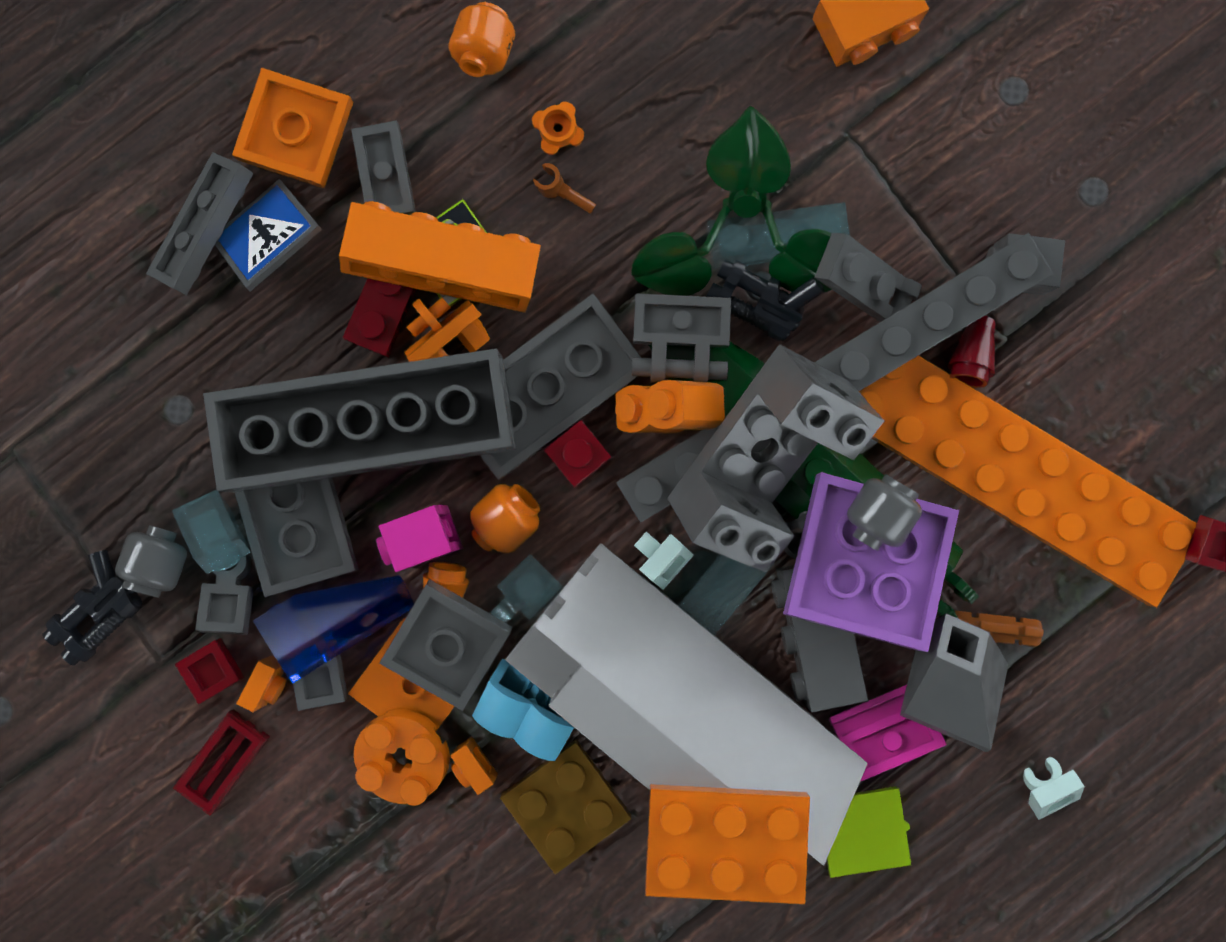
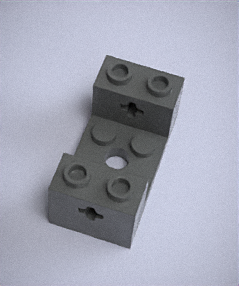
[667,344,885,572]

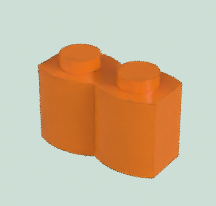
[615,380,725,434]

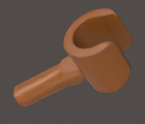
[533,163,596,214]

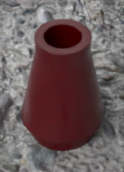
[947,316,996,388]

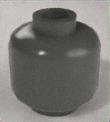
[847,474,922,551]
[115,525,187,598]

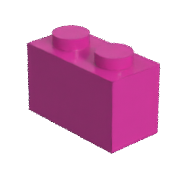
[376,505,464,572]

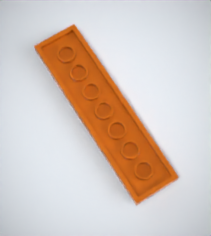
[858,355,1197,608]

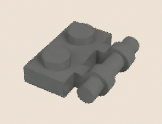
[632,294,731,382]

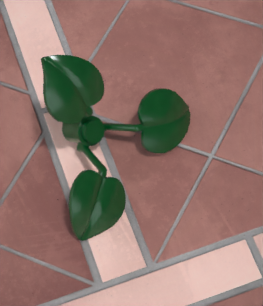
[631,106,832,296]

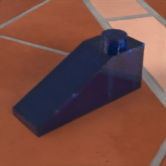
[253,575,414,684]

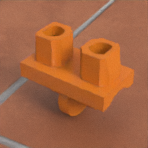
[404,297,490,362]

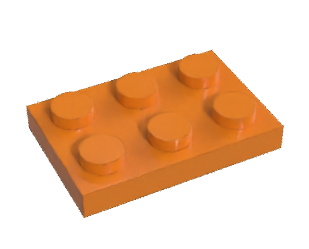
[645,784,810,904]

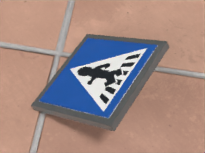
[215,179,322,292]

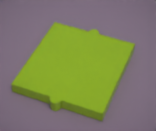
[827,786,911,878]

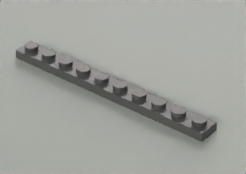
[616,233,1054,523]

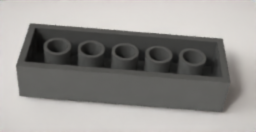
[203,348,516,493]

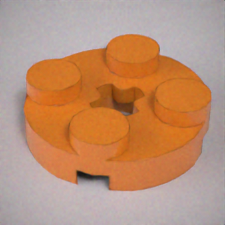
[354,709,450,806]

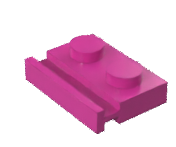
[829,685,947,782]

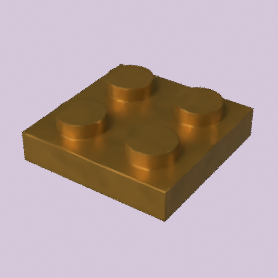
[500,739,631,875]

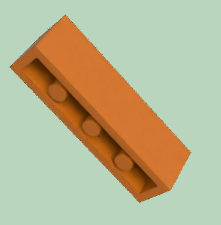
[339,201,541,313]

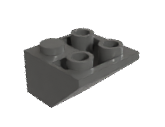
[900,614,1008,752]

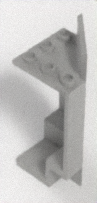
[505,543,868,866]

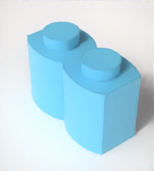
[472,659,574,761]

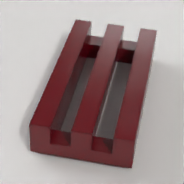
[173,709,270,816]

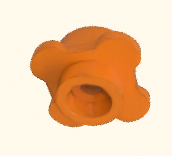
[532,102,584,155]

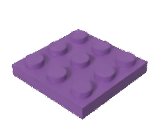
[783,472,959,652]

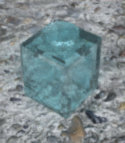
[172,489,251,574]

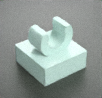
[634,532,694,590]
[1023,757,1085,820]

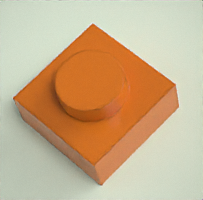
[236,655,288,712]
[450,736,498,795]

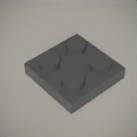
[379,579,512,711]

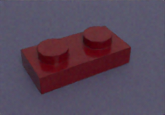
[343,278,417,358]

